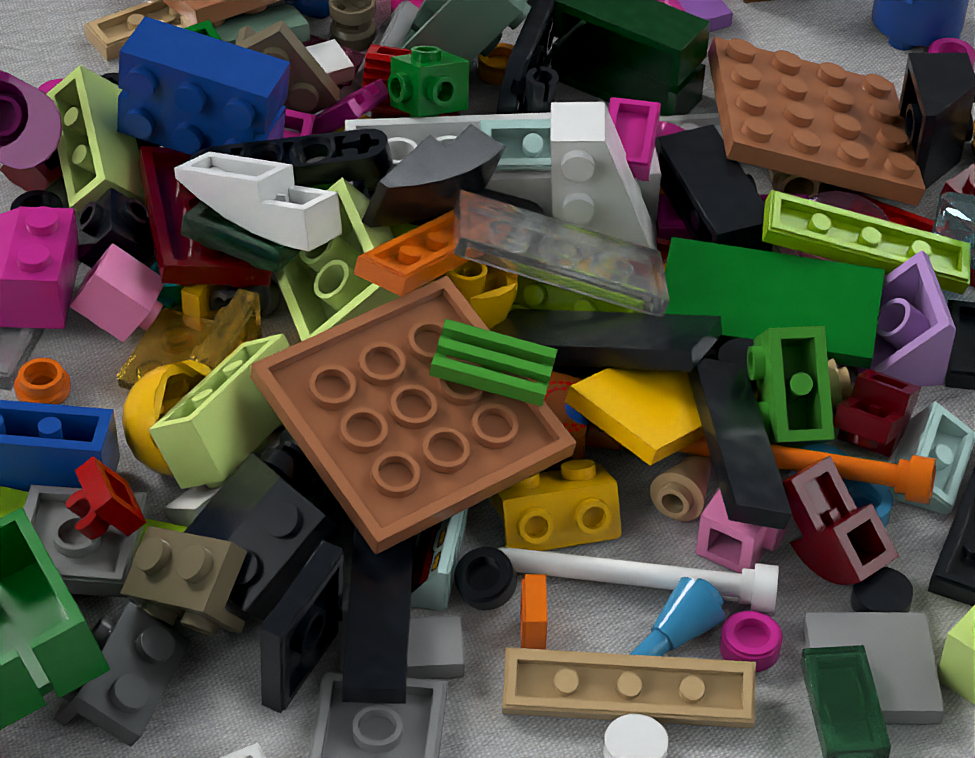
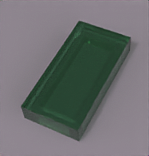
[800,645,891,758]

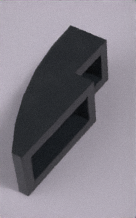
[361,124,506,228]

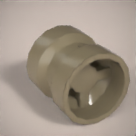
[329,0,376,52]

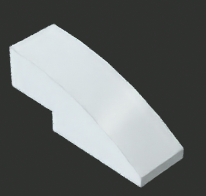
[174,152,342,252]

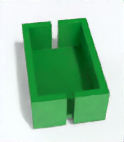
[0,507,111,730]

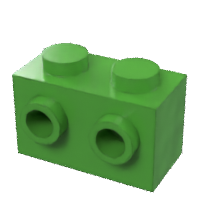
[747,325,835,448]

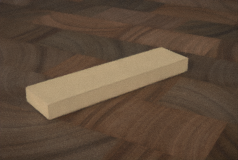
[502,647,756,729]

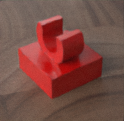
[65,456,147,540]

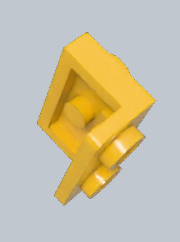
[490,459,622,551]

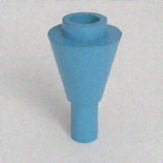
[629,577,725,656]

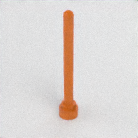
[677,435,937,505]

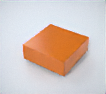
[520,574,548,650]

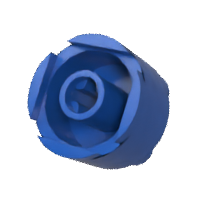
[872,0,969,50]

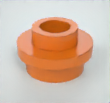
[14,358,71,405]

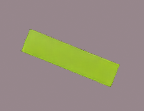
[762,189,971,295]

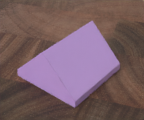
[856,250,956,387]

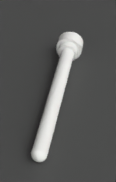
[498,547,779,614]

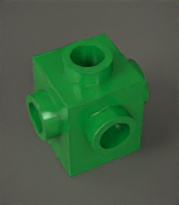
[388,46,469,117]

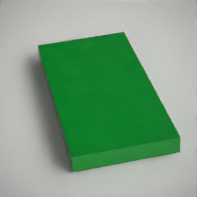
[656,237,885,369]

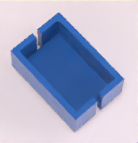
[117,16,290,156]

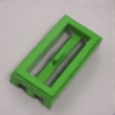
[429,319,558,407]

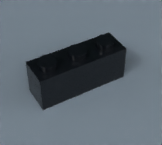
[656,125,773,252]

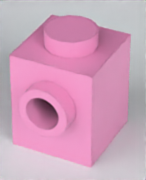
[69,243,165,343]
[696,488,788,574]

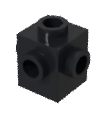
[76,187,154,268]

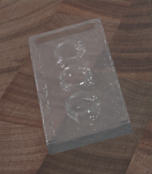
[454,189,670,317]

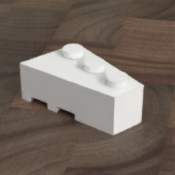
[550,102,658,267]

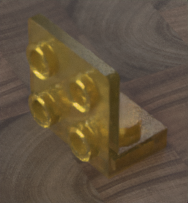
[117,289,262,390]

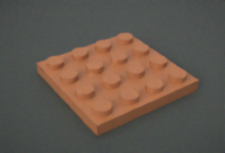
[708,37,926,206]
[250,276,577,555]

